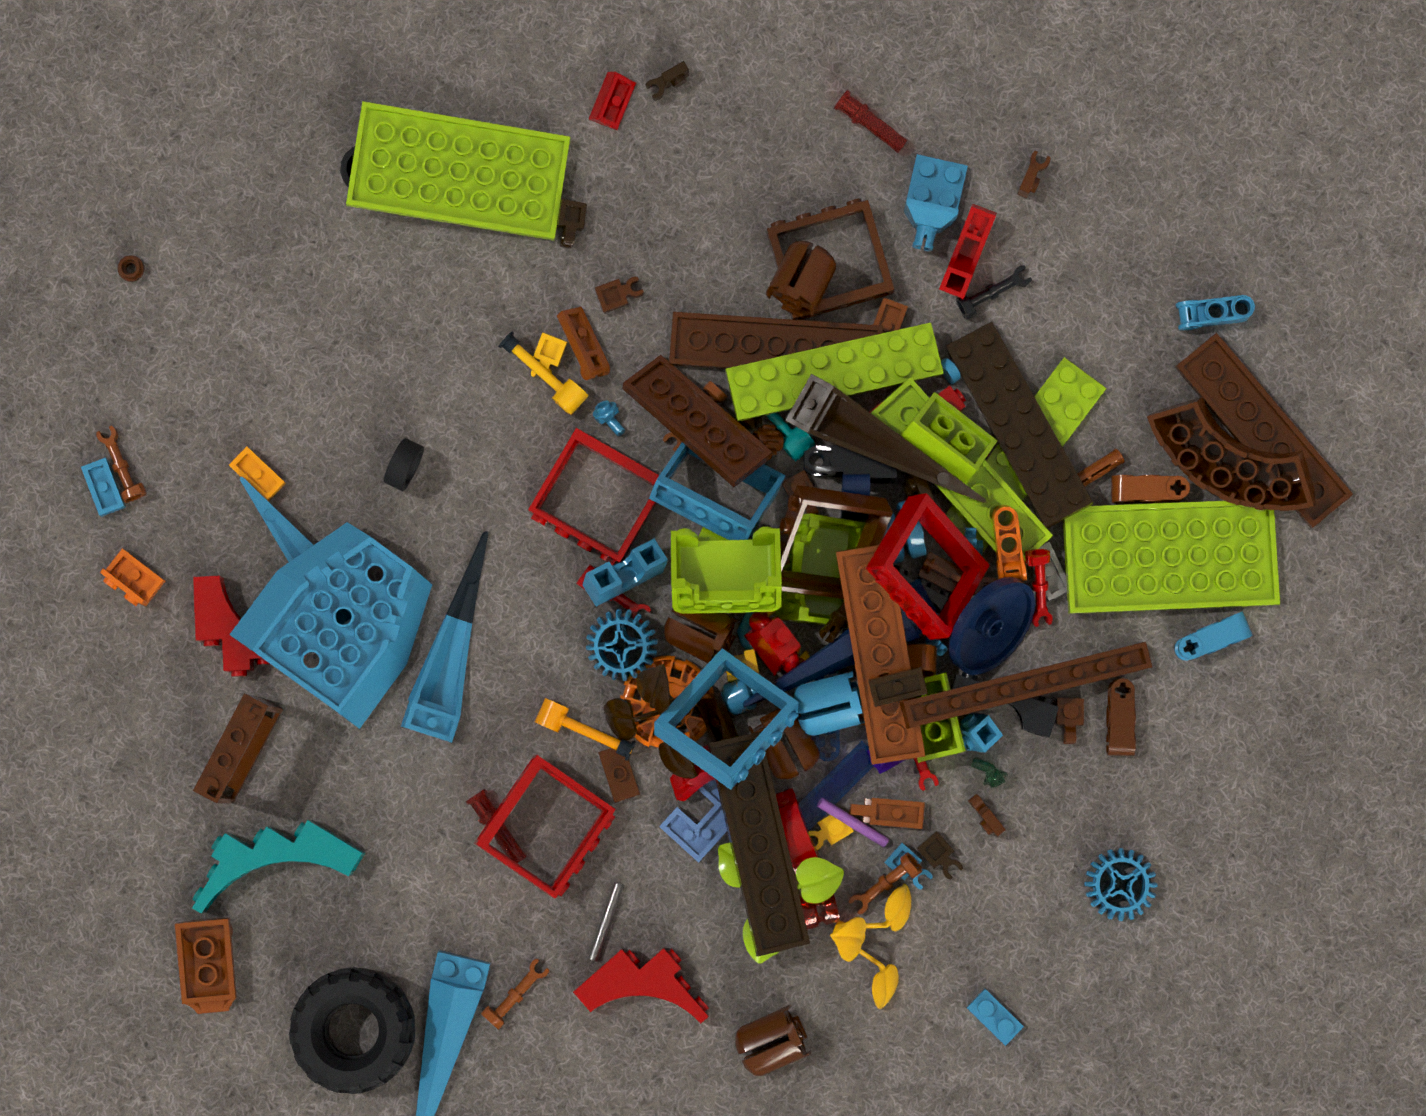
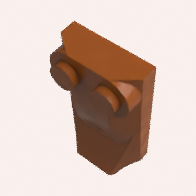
[175,918,237,1014]

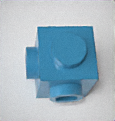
[960,713,1003,753]

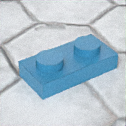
[81,457,126,517]
[966,988,1024,1046]

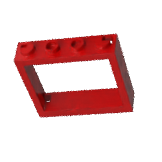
[528,428,659,566]
[866,493,990,640]
[473,755,616,899]

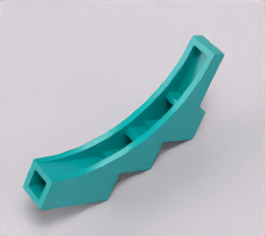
[192,820,365,914]

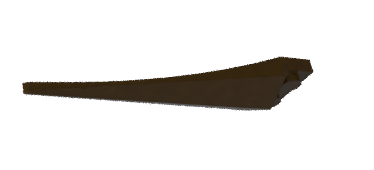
[785,374,987,503]

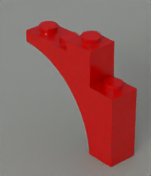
[193,576,306,677]
[573,947,709,1024]

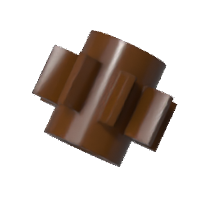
[752,424,784,455]

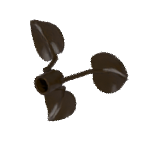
[603,664,698,778]

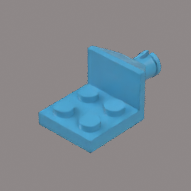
[904,154,968,251]

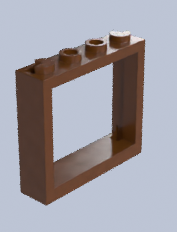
[767,198,895,320]
[779,485,893,599]
[193,693,283,804]

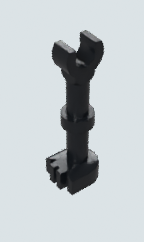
[956,265,1032,320]

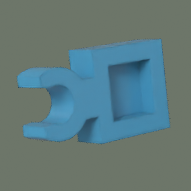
[884,843,933,890]

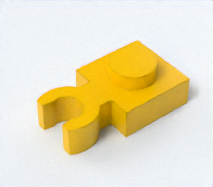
[531,332,568,377]
[809,815,854,850]

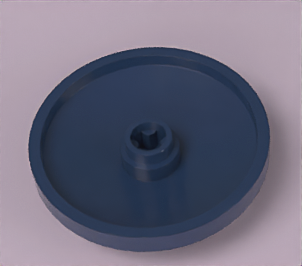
[949,577,1035,675]

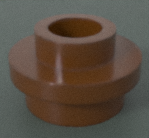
[118,255,144,282]

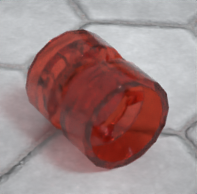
[799,894,840,930]

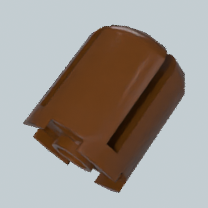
[766,241,836,317]
[664,609,740,664]
[748,708,820,779]
[735,1005,811,1076]

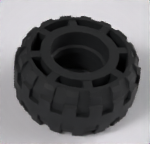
[289,967,416,1094]

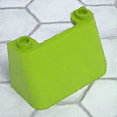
[775,513,865,628]
[671,527,782,614]

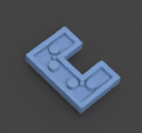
[659,780,727,863]

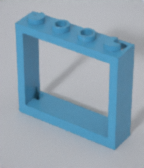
[649,442,786,540]
[654,648,799,790]

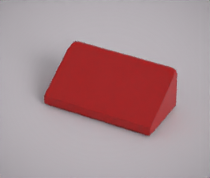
[589,71,636,130]

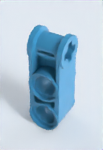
[1175,295,1255,331]
[1174,611,1253,661]

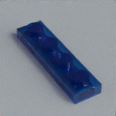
[799,741,874,831]

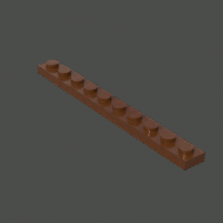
[900,642,1152,729]

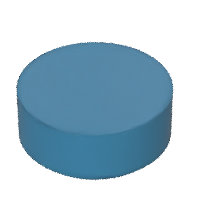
[941,358,961,385]

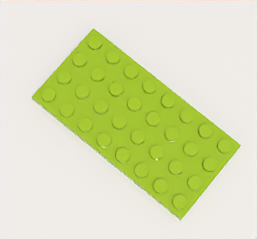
[346,101,570,240]
[1063,501,1280,614]

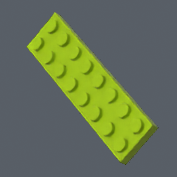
[725,323,944,422]
[946,357,1107,552]
[871,377,1053,571]

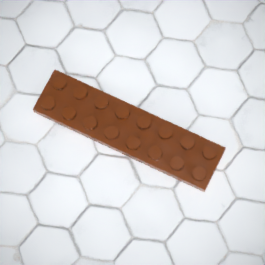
[836,544,925,765]

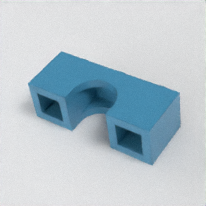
[583,538,668,607]

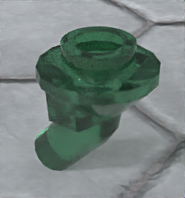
[971,757,1008,788]

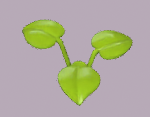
[718,843,844,964]

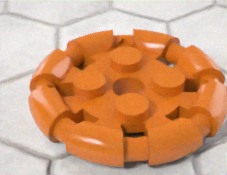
[620,655,714,748]

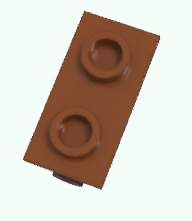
[918,552,964,593]

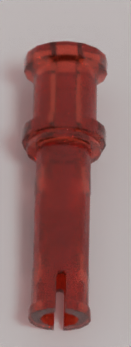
[833,90,908,153]
[466,789,527,863]

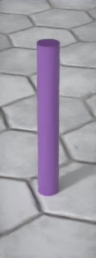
[817,798,889,848]

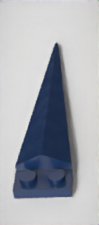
[743,578,939,707]

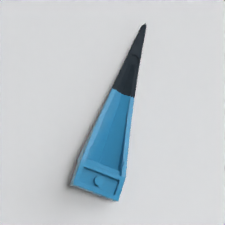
[401,531,488,743]

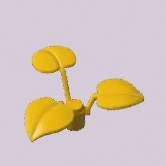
[830,883,911,1009]

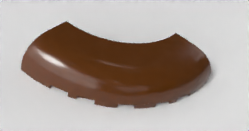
[1147,397,1316,511]

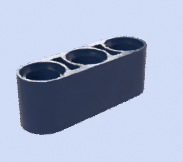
[841,474,870,519]

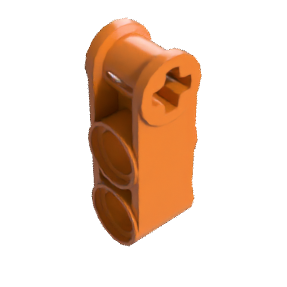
[992,505,1027,581]

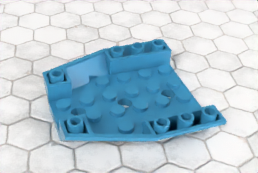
[230,522,432,729]

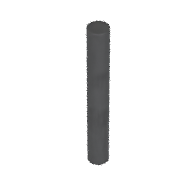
[588,882,624,962]

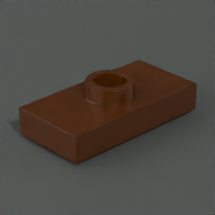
[598,748,640,803]

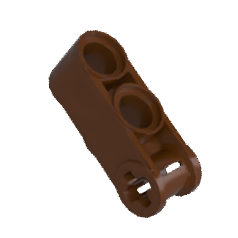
[1106,678,1136,756]

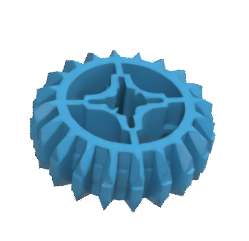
[586,609,658,681]
[1084,848,1157,921]

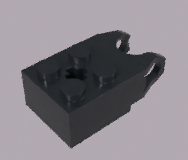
[803,445,897,484]

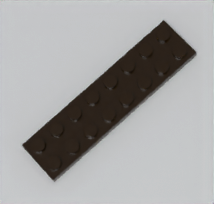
[946,322,1093,528]
[707,731,810,957]

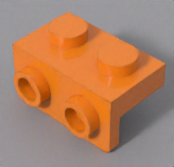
[100,548,166,606]

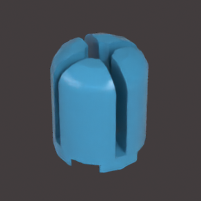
[794,671,865,736]

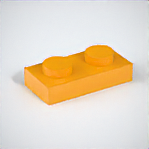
[229,446,286,502]

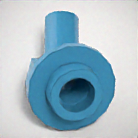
[593,400,625,437]

